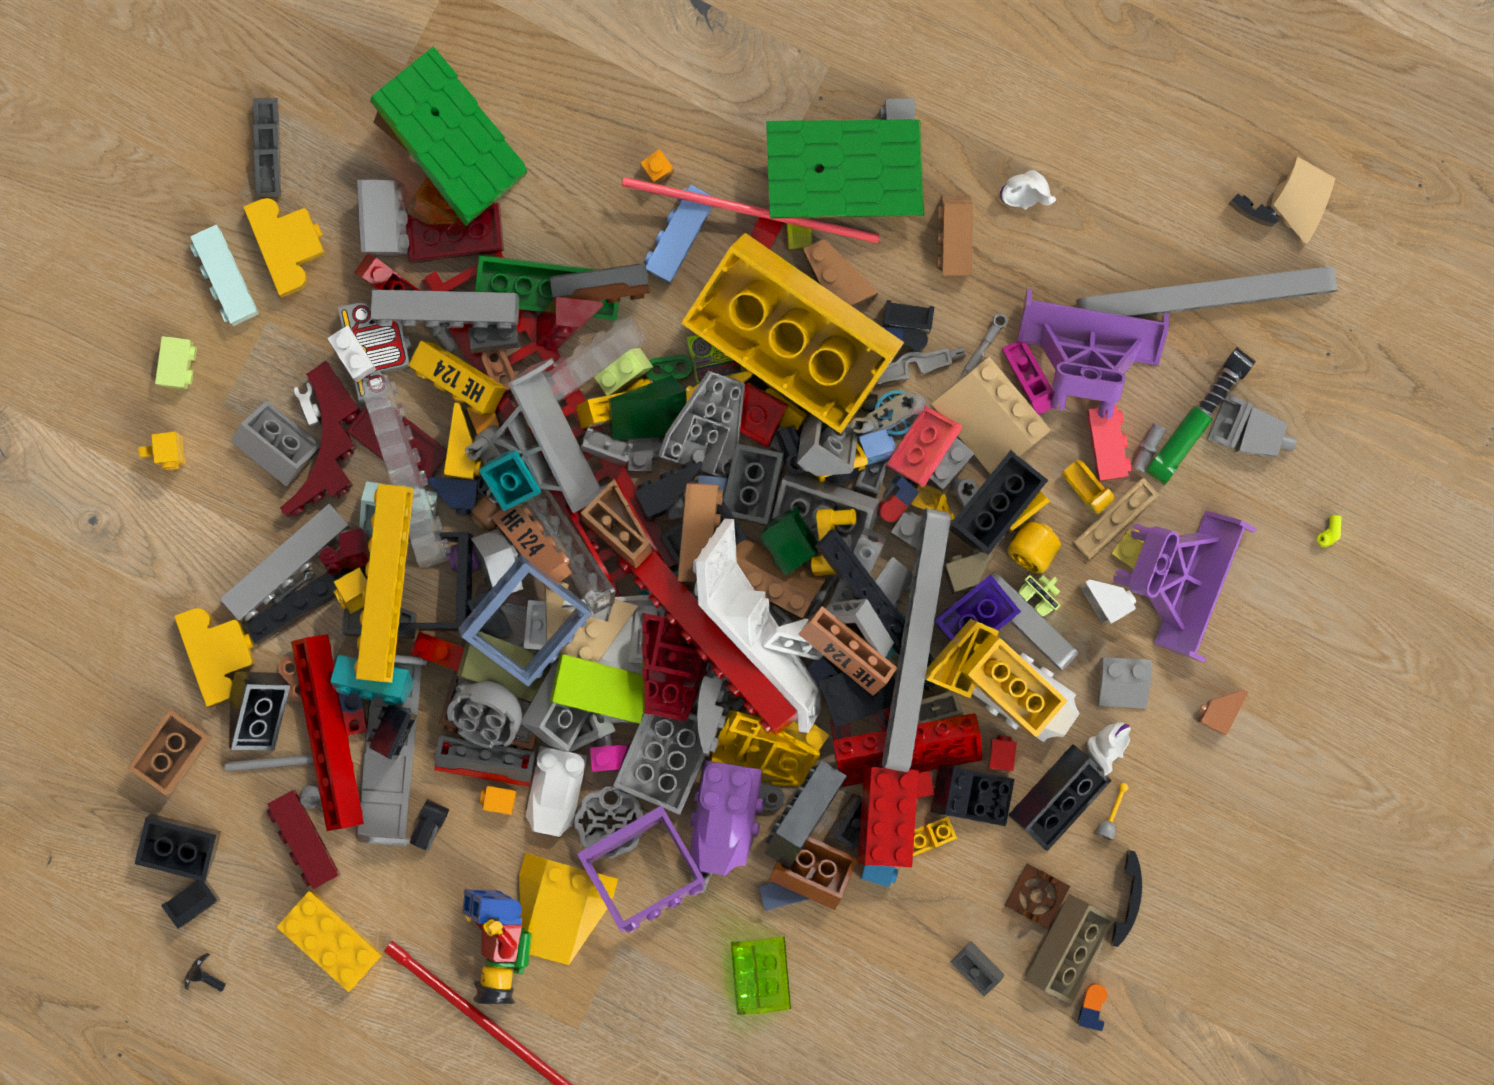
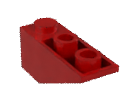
[354,254,420,291]

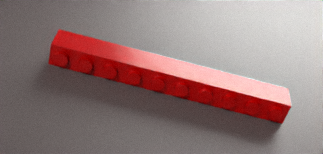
[616,549,798,737]

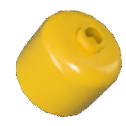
[1007,521,1061,574]

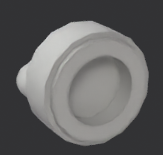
[300,784,322,808]

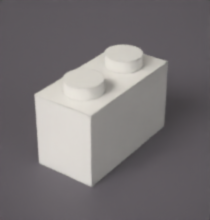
[328,326,376,382]

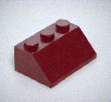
[536,297,603,350]

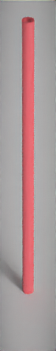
[621,177,879,243]

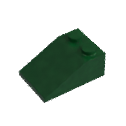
[608,375,687,440]

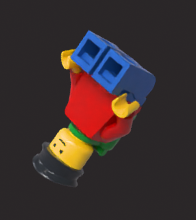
[462,889,532,1004]

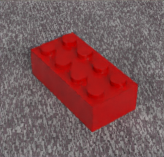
[858,766,919,868]

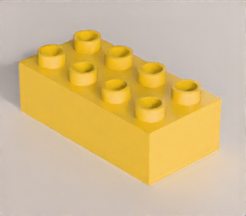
[681,233,904,434]

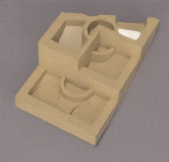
[1271,157,1335,246]

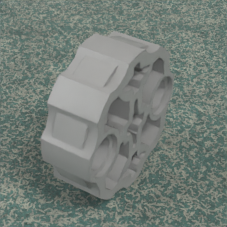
[574,787,644,858]

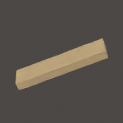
[1073,477,1159,560]

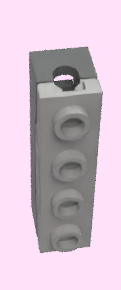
[828,527,886,624]

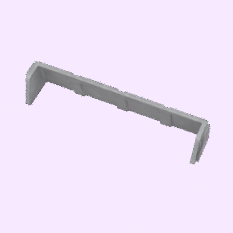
[356,655,428,846]

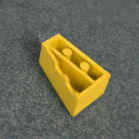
[925,619,999,698]

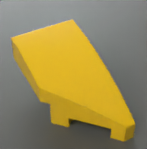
[910,484,954,520]

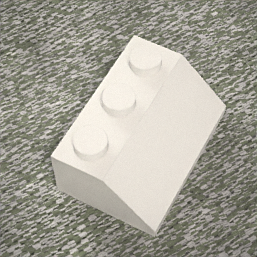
[1079,580,1136,626]

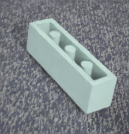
[189,225,259,326]

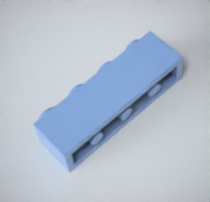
[643,185,713,285]

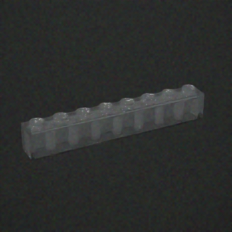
[359,375,451,569]

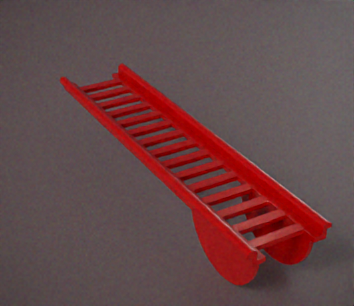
[421,252,677,598]

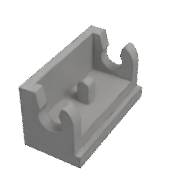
[1207,395,1253,450]
[580,427,633,467]
[569,713,615,752]

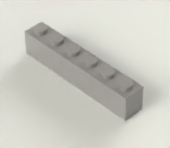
[371,290,519,329]
[220,503,351,621]

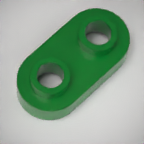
[646,355,693,382]

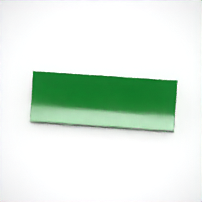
[475,254,619,321]

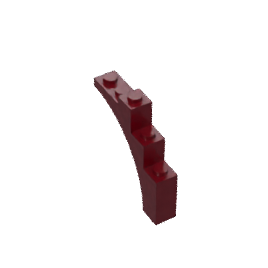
[280,361,361,518]

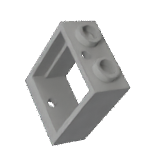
[826,599,894,657]

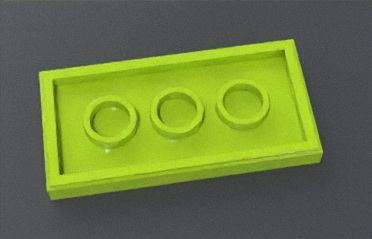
[550,654,643,724]

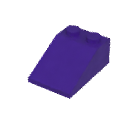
[934,574,1021,642]

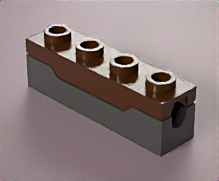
[549,263,650,303]

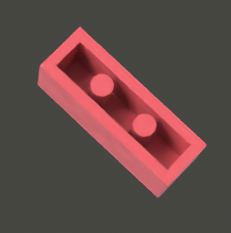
[1086,405,1131,482]

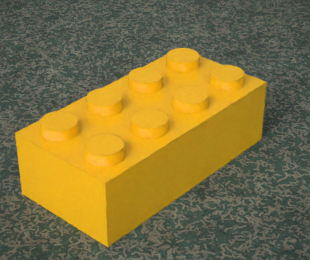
[959,634,1068,737]
[277,890,384,992]

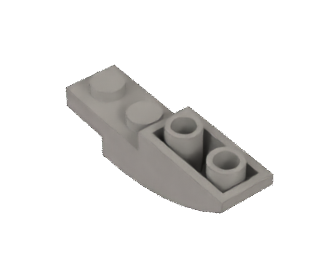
[697,675,727,757]

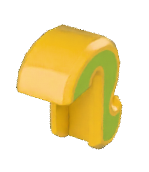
[1062,459,1115,514]

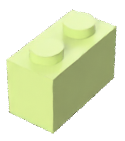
[155,336,197,390]
[594,348,653,396]

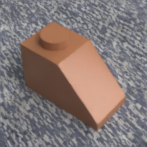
[1197,690,1248,735]

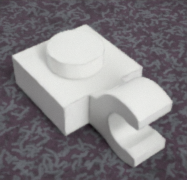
[294,382,321,427]

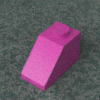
[590,744,631,772]

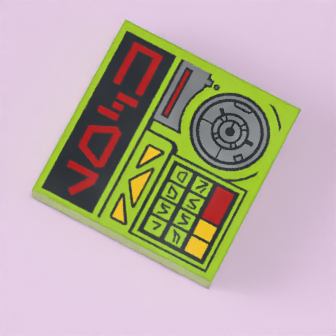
[686,335,743,384]

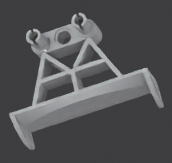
[465,358,609,513]

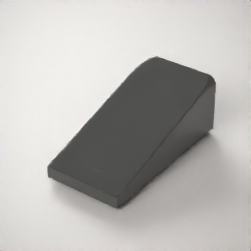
[853,453,893,499]

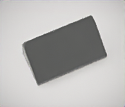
[950,941,1004,996]

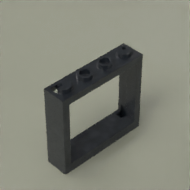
[398,532,474,631]

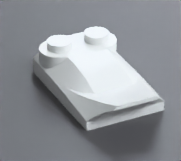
[525,746,587,837]

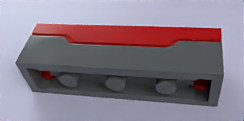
[434,736,535,787]

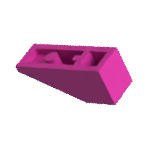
[1002,341,1054,415]

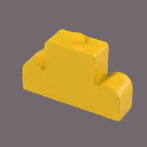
[244,198,325,298]
[174,608,255,707]

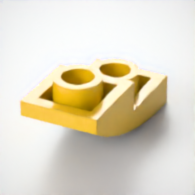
[913,816,957,856]

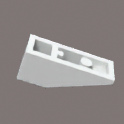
[762,619,823,660]

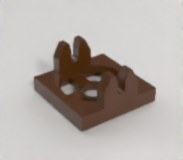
[1005,863,1070,929]

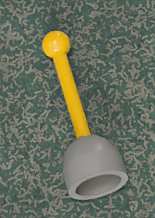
[1095,783,1128,840]

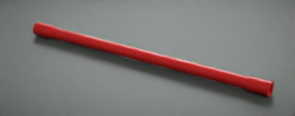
[383,940,573,1085]

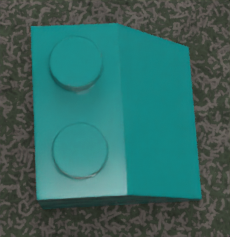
[478,450,541,511]

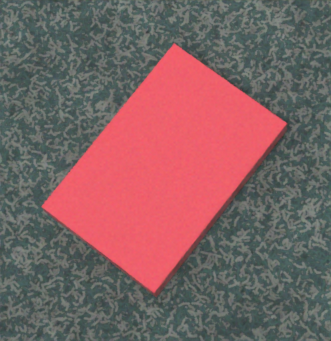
[886,406,963,488]

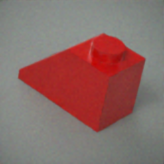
[750,217,784,250]

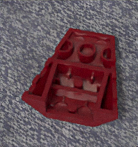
[642,613,709,722]

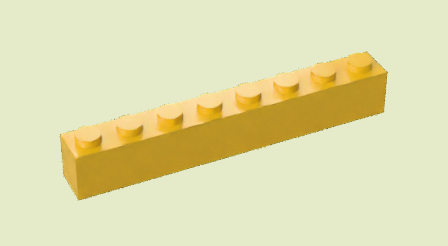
[354,484,414,683]

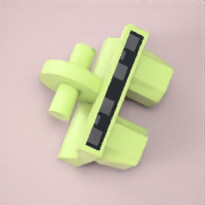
[1018,575,1061,617]

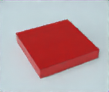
[740,382,789,448]

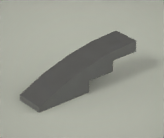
[253,98,281,197]

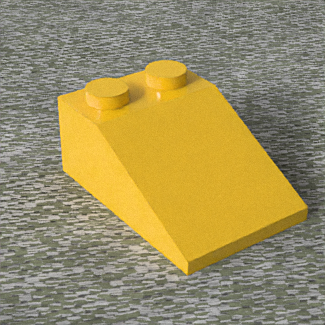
[444,402,483,481]

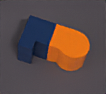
[1077,983,1107,1031]

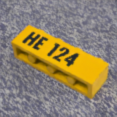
[408,340,506,415]

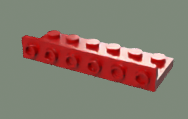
[833,713,983,787]

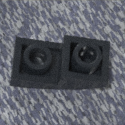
[1228,193,1279,227]

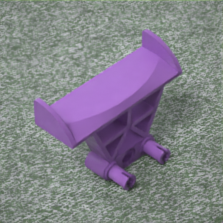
[1017,289,1169,419]
[1113,510,1257,663]

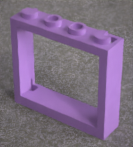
[577,805,706,933]

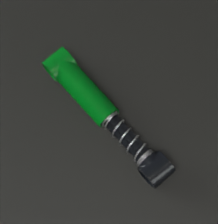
[1145,347,1256,486]

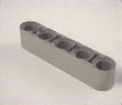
[991,572,1079,671]

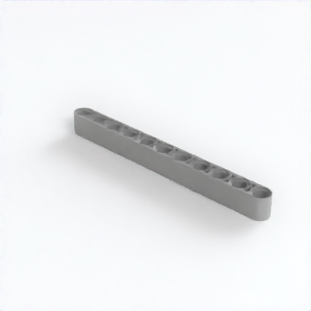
[1076,267,1338,317]
[882,508,951,772]

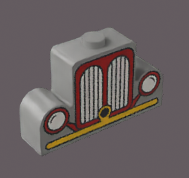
[338,303,412,404]

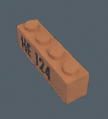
[491,504,572,590]
[798,606,897,696]

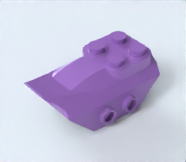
[689,760,764,876]

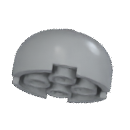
[447,681,522,748]

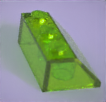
[731,936,791,1015]

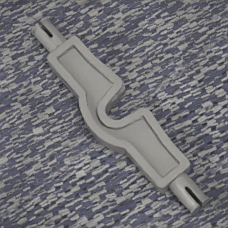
[877,347,966,385]

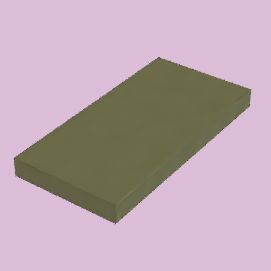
[457,631,550,703]

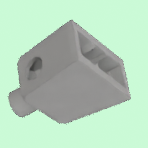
[1236,407,1297,458]

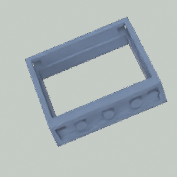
[458,555,592,687]

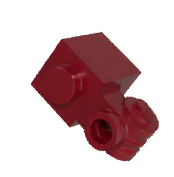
[319,528,370,575]

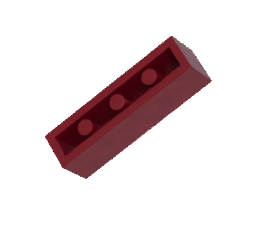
[266,790,341,889]

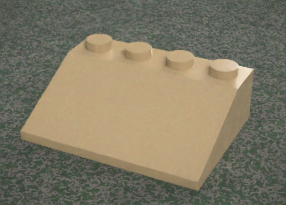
[931,357,1051,475]

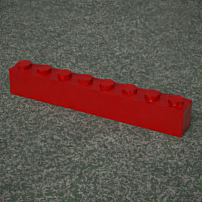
[291,634,364,831]

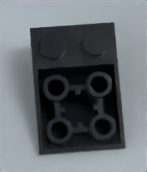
[634,460,703,522]
[930,765,1015,826]

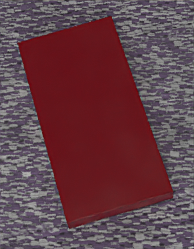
[406,203,504,263]
[346,399,447,490]

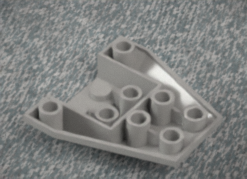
[658,371,745,480]

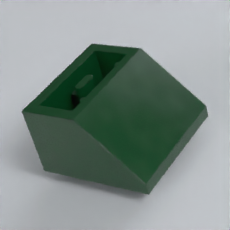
[760,507,818,575]

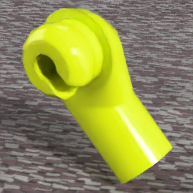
[1317,515,1342,547]

